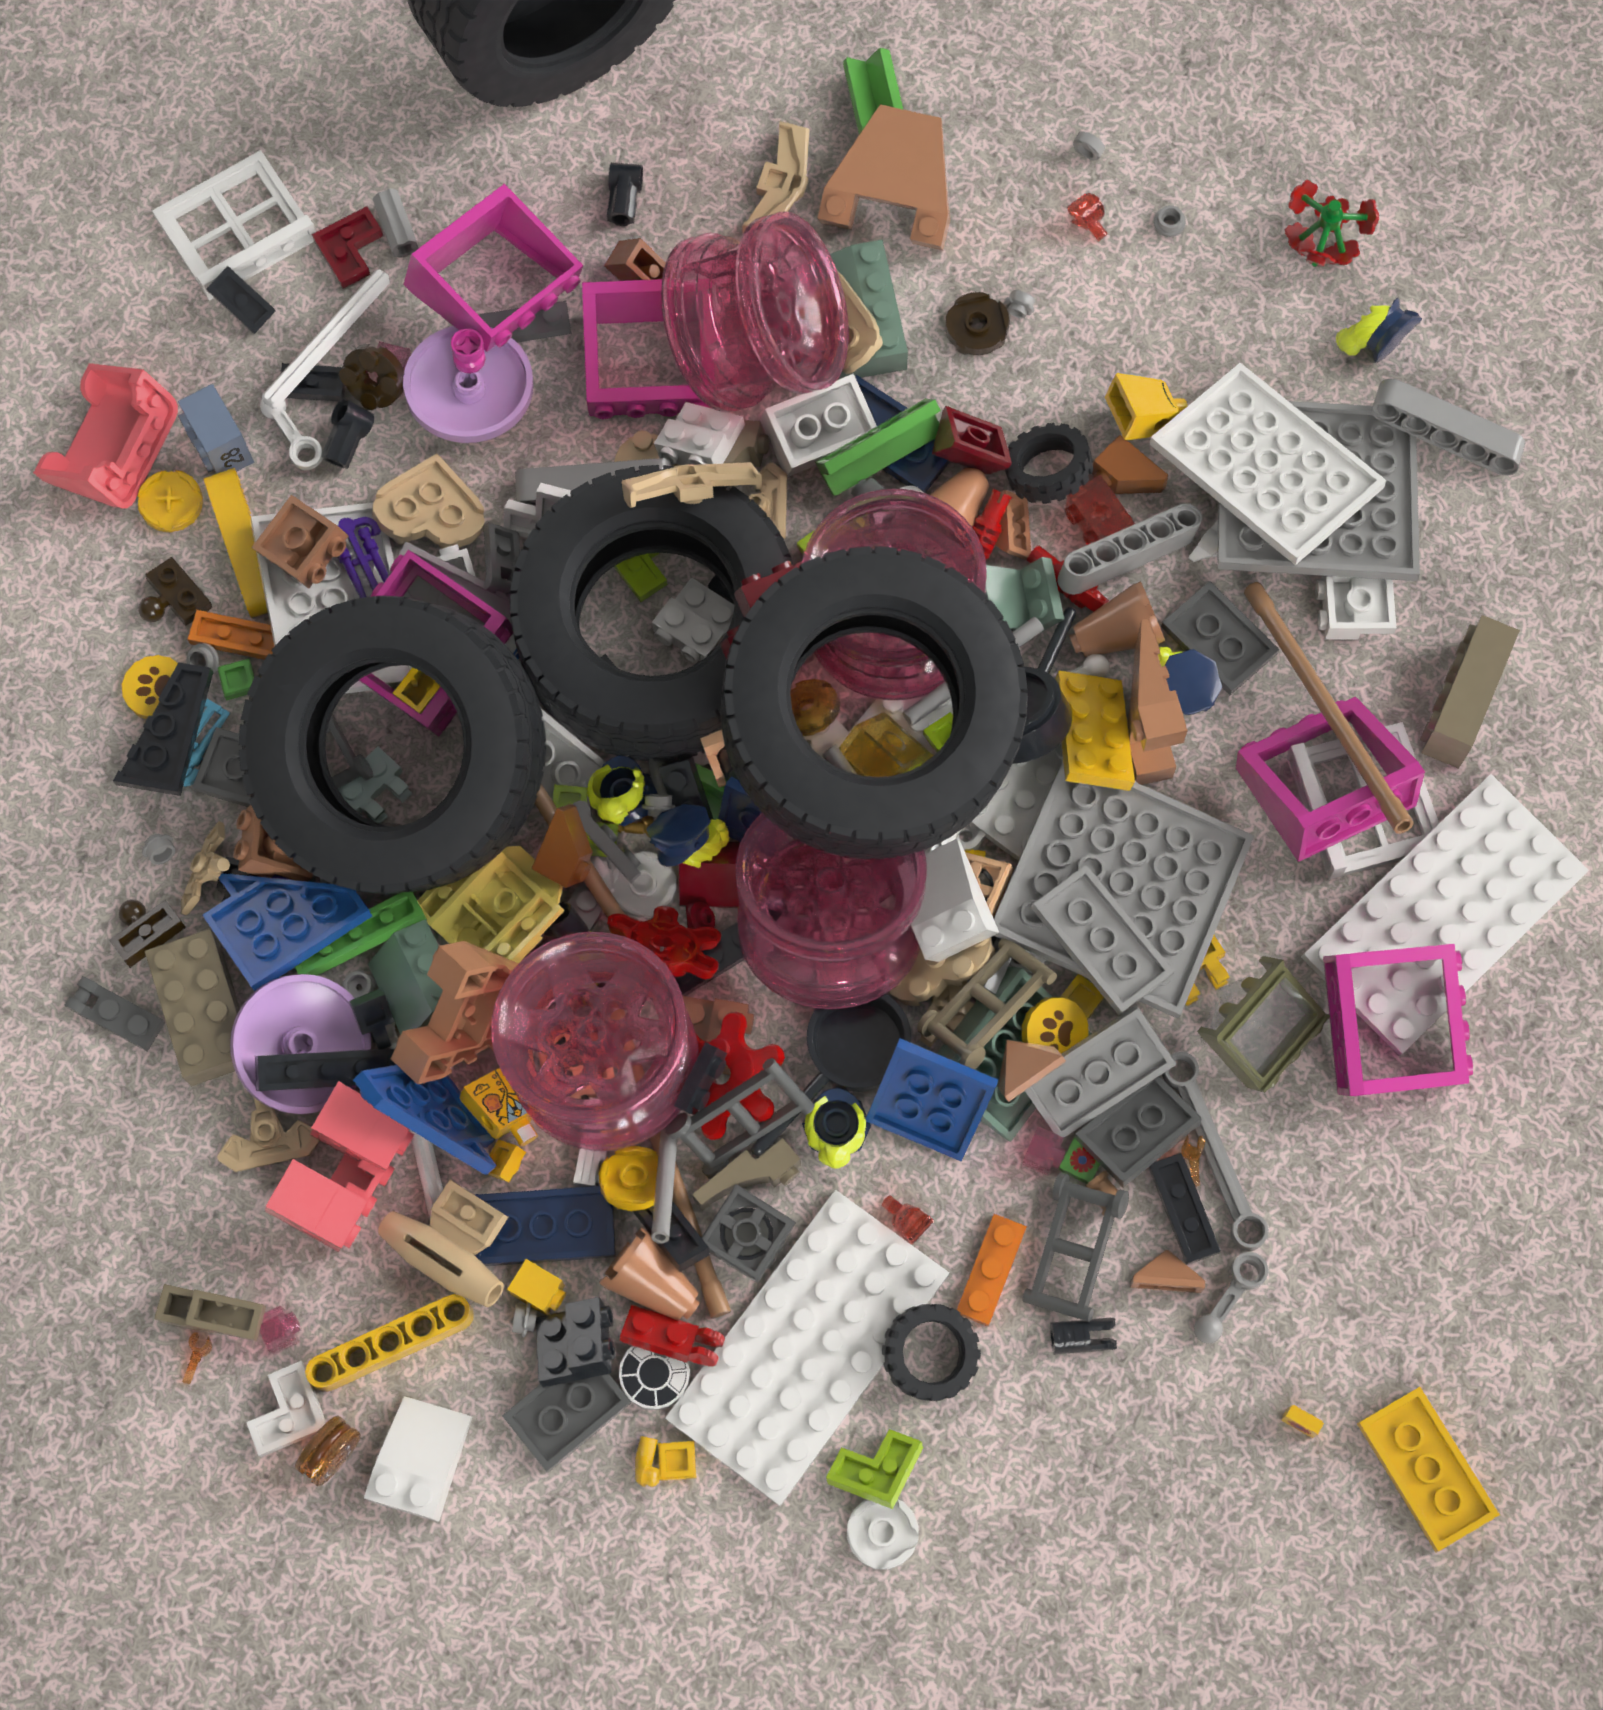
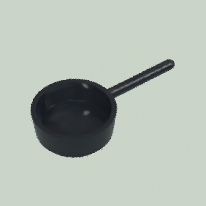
[1012,607,1076,764]
[751,987,911,1156]

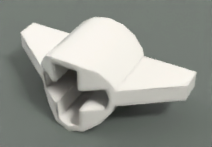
[1188,520,1218,562]
[590,856,615,893]

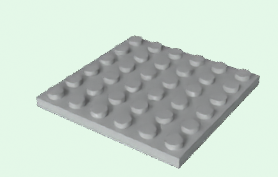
[1217,401,1420,581]
[993,761,1254,1019]

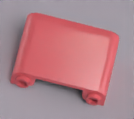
[33,363,178,509]

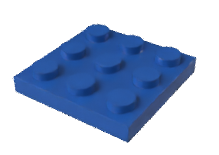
[866,1038,998,1162]

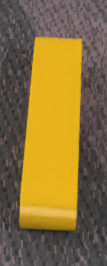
[203,468,268,618]
[305,1294,474,1392]

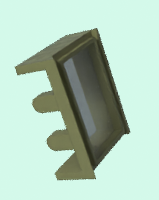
[1197,956,1330,1093]

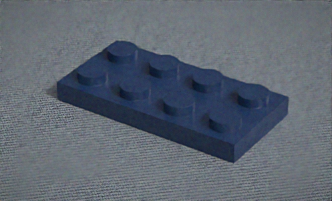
[855,375,950,495]
[475,1186,616,1266]

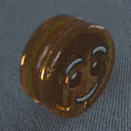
[295,1415,361,1486]

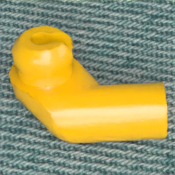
[635,1436,661,1487]

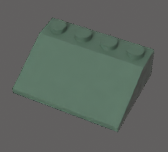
[789,239,908,387]
[936,966,1092,1142]

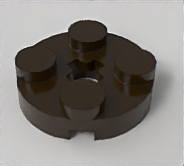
[945,292,1010,355]
[339,344,405,411]

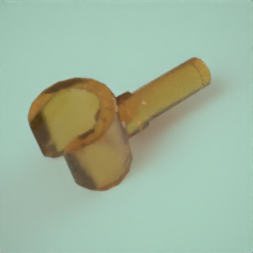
[1181,1135,1206,1187]
[182,1332,213,1384]

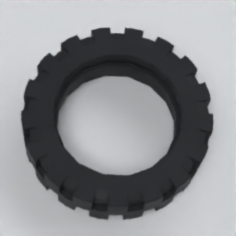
[1005,423,1093,504]
[882,1304,981,1401]

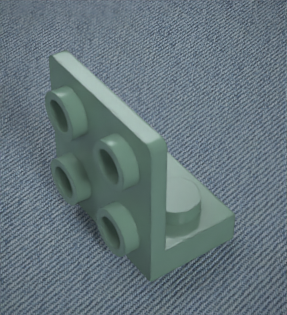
[978,557,1065,633]

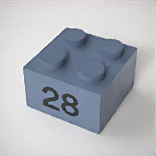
[178,383,254,474]

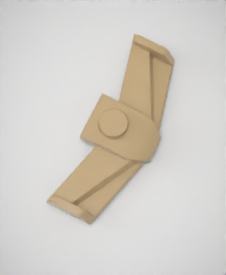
[742,121,809,240]
[621,462,762,508]

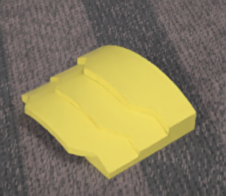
[417,846,565,963]

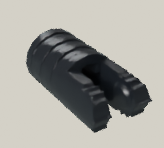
[1050,1317,1117,1355]

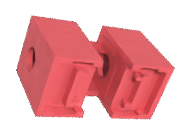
[265,1081,415,1252]

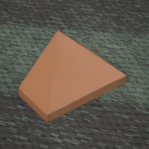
[995,490,1031,560]
[998,1040,1066,1102]
[1130,1250,1205,1293]

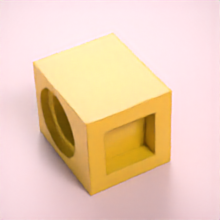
[507,1259,566,1315]

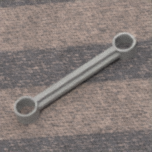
[1162,1052,1269,1251]

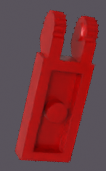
[619,1305,725,1367]

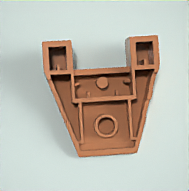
[817,104,951,251]
[1128,619,1188,785]
[391,941,551,1084]

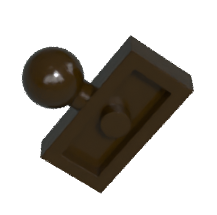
[138,557,212,626]
[109,899,186,968]

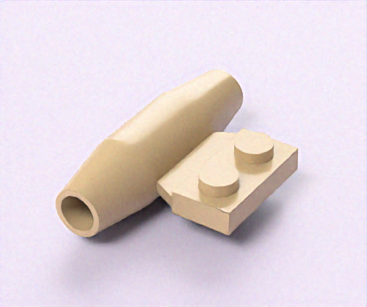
[378,1180,508,1307]

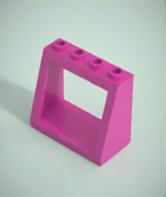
[403,184,584,352]
[582,277,717,419]
[359,550,513,737]
[1236,696,1425,862]
[1323,944,1473,1096]

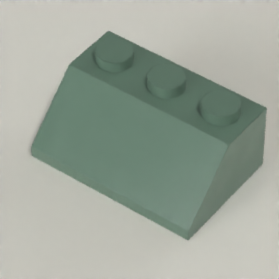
[368,919,443,1035]

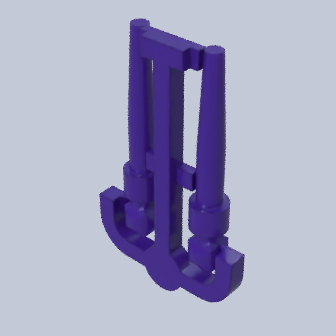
[337,517,388,598]

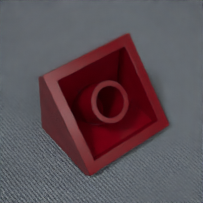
[932,406,1012,475]
[679,842,750,908]

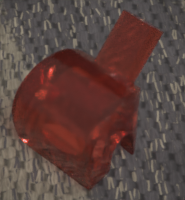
[1067,193,1108,242]
[882,1195,934,1244]

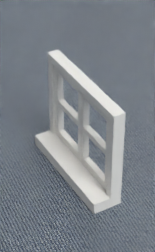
[152,150,316,300]
[1286,722,1439,880]

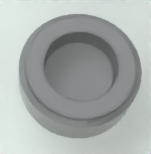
[1073,131,1105,160]

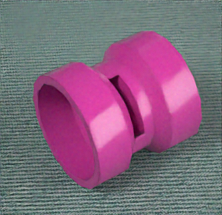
[451,328,486,374]

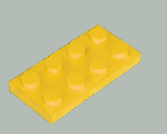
[1055,670,1135,791]
[1357,1387,1500,1552]

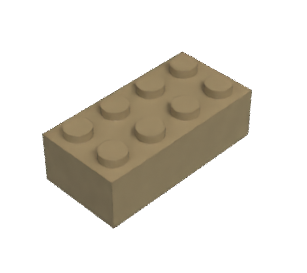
[1420,615,1520,769]
[145,928,240,1087]

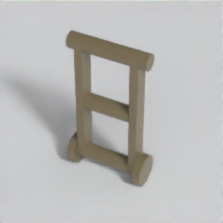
[917,938,1057,1069]

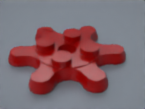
[603,906,721,987]
[664,1011,785,1140]

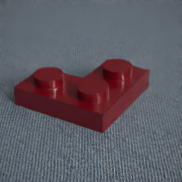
[312,206,384,289]

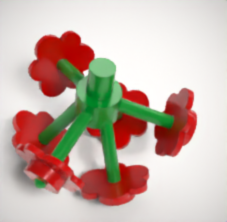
[1285,180,1379,267]

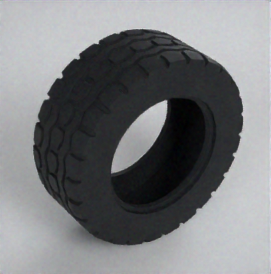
[408,0,676,107]

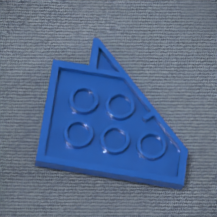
[202,873,372,992]
[353,1065,497,1175]

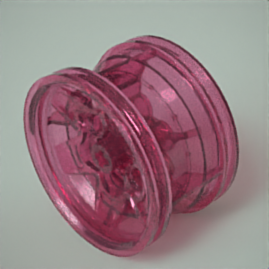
[661,211,849,412]
[803,489,987,700]
[735,813,927,1009]
[491,932,699,1151]

